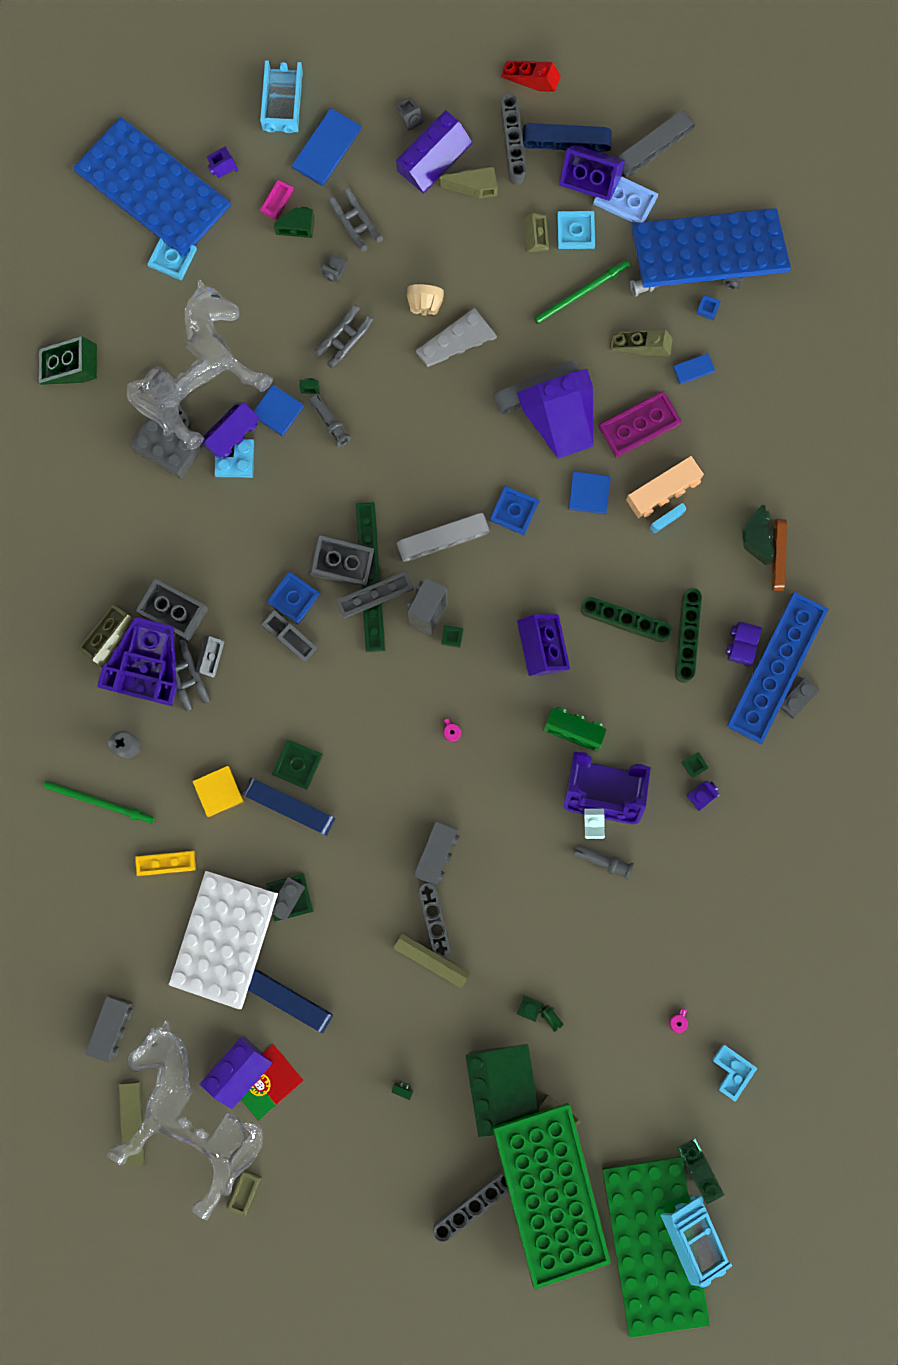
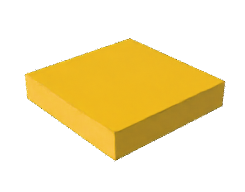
[193,766,244,817]

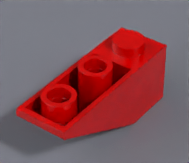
[501,61,561,92]

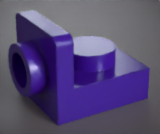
[687,781,720,811]

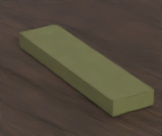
[393,934,470,988]
[119,1082,144,1167]

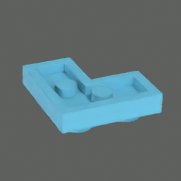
[215,439,254,478]
[712,1044,757,1102]

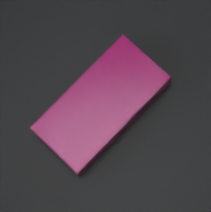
[260,179,294,220]

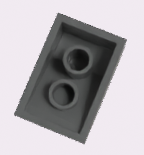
[308,535,374,586]

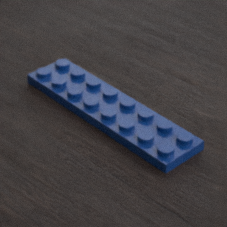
[726,592,829,744]

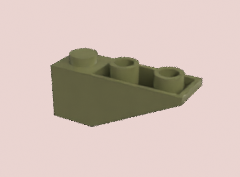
[440,166,498,199]
[611,329,673,356]

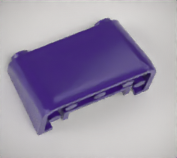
[563,751,651,824]

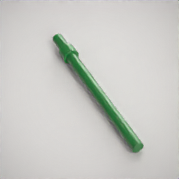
[534,260,630,324]
[44,781,155,824]

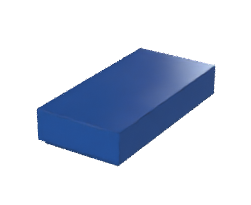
[673,354,715,385]

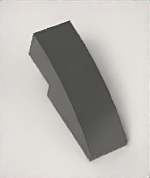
[260,610,318,662]

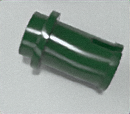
[540,1005,564,1032]

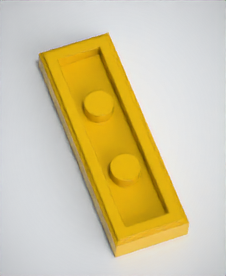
[135,851,196,876]

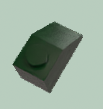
[274,207,315,238]

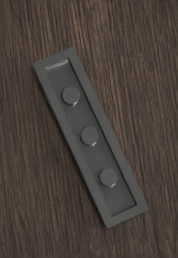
[336,571,414,619]

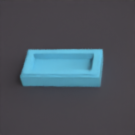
[649,503,686,533]

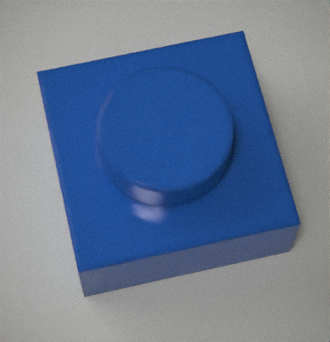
[696,295,721,320]

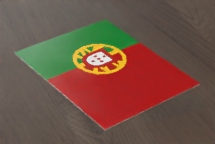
[241,1044,304,1121]

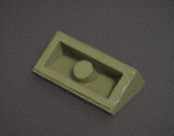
[524,212,549,252]

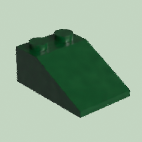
[39,336,97,385]

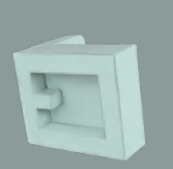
[584,809,605,839]

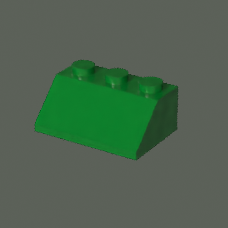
[543,707,607,752]

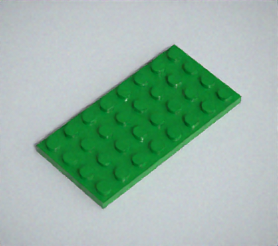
[492,1103,611,1290]
[602,1156,710,1338]

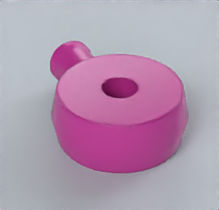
[443,718,461,742]
[669,1008,688,1033]

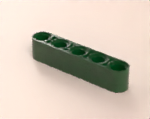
[675,588,702,683]
[581,597,672,643]

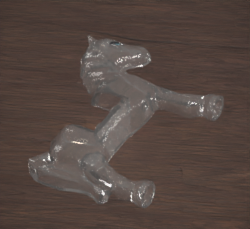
[127,279,273,451]
[106,1021,263,1220]

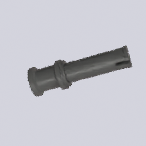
[309,394,351,447]
[573,845,634,880]

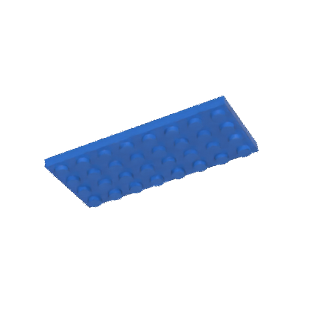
[73,117,231,257]
[631,208,791,288]

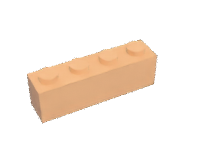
[626,456,704,519]

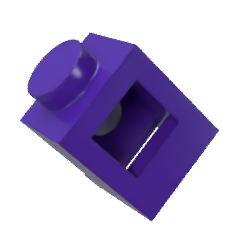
[207,146,239,178]

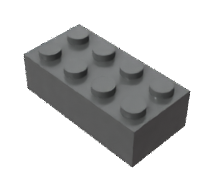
[406,577,448,637]

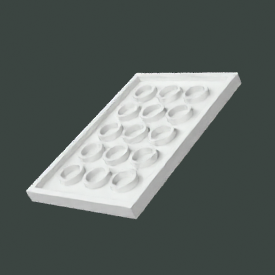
[169,871,278,1009]

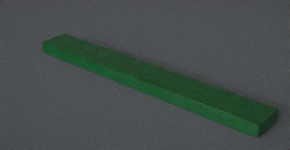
[356,502,385,652]

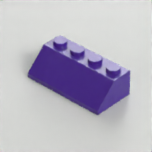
[396,110,472,194]

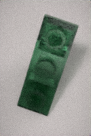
[741,505,775,565]
[677,1138,725,1204]

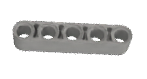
[396,513,490,562]

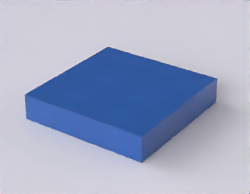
[253,385,304,436]
[568,472,611,514]
[490,486,540,535]
[267,571,321,624]

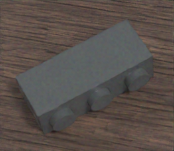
[414,822,459,885]
[85,995,134,1062]

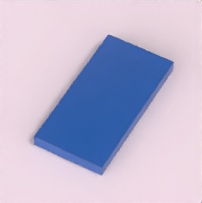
[292,108,362,186]

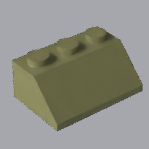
[78,604,134,668]

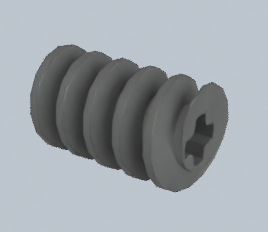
[108,731,141,758]

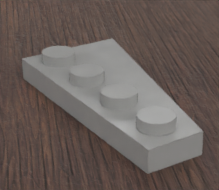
[416,308,497,367]

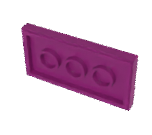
[598,391,682,458]

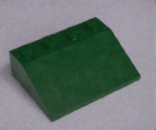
[465,1044,539,1137]

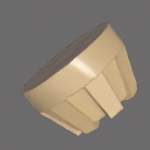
[407,284,444,316]

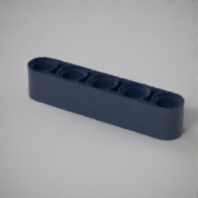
[523,123,612,152]
[242,777,335,836]
[248,968,333,1033]

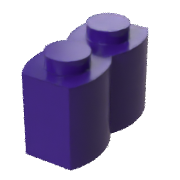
[726,621,761,666]

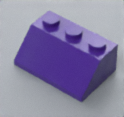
[559,145,625,201]
[198,402,260,459]
[517,614,570,676]
[199,1036,273,1109]

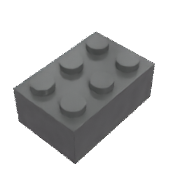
[130,415,201,480]
[136,578,208,642]

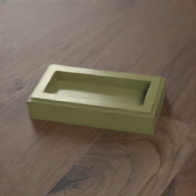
[227,1169,261,1217]

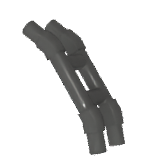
[328,187,383,252]
[313,304,374,368]
[176,639,210,711]

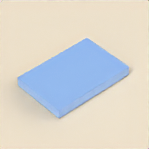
[593,176,658,223]

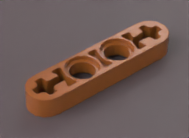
[772,519,787,592]

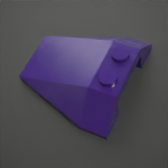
[517,369,593,459]
[97,617,177,706]

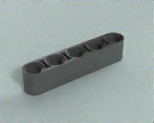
[501,93,526,185]
[617,110,695,177]
[493,360,580,414]
[433,1169,509,1242]

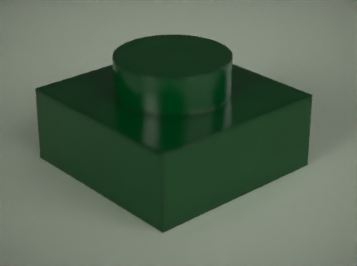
[299,378,320,394]
[441,625,463,648]
[681,752,709,779]
[517,995,543,1022]
[391,1081,413,1100]

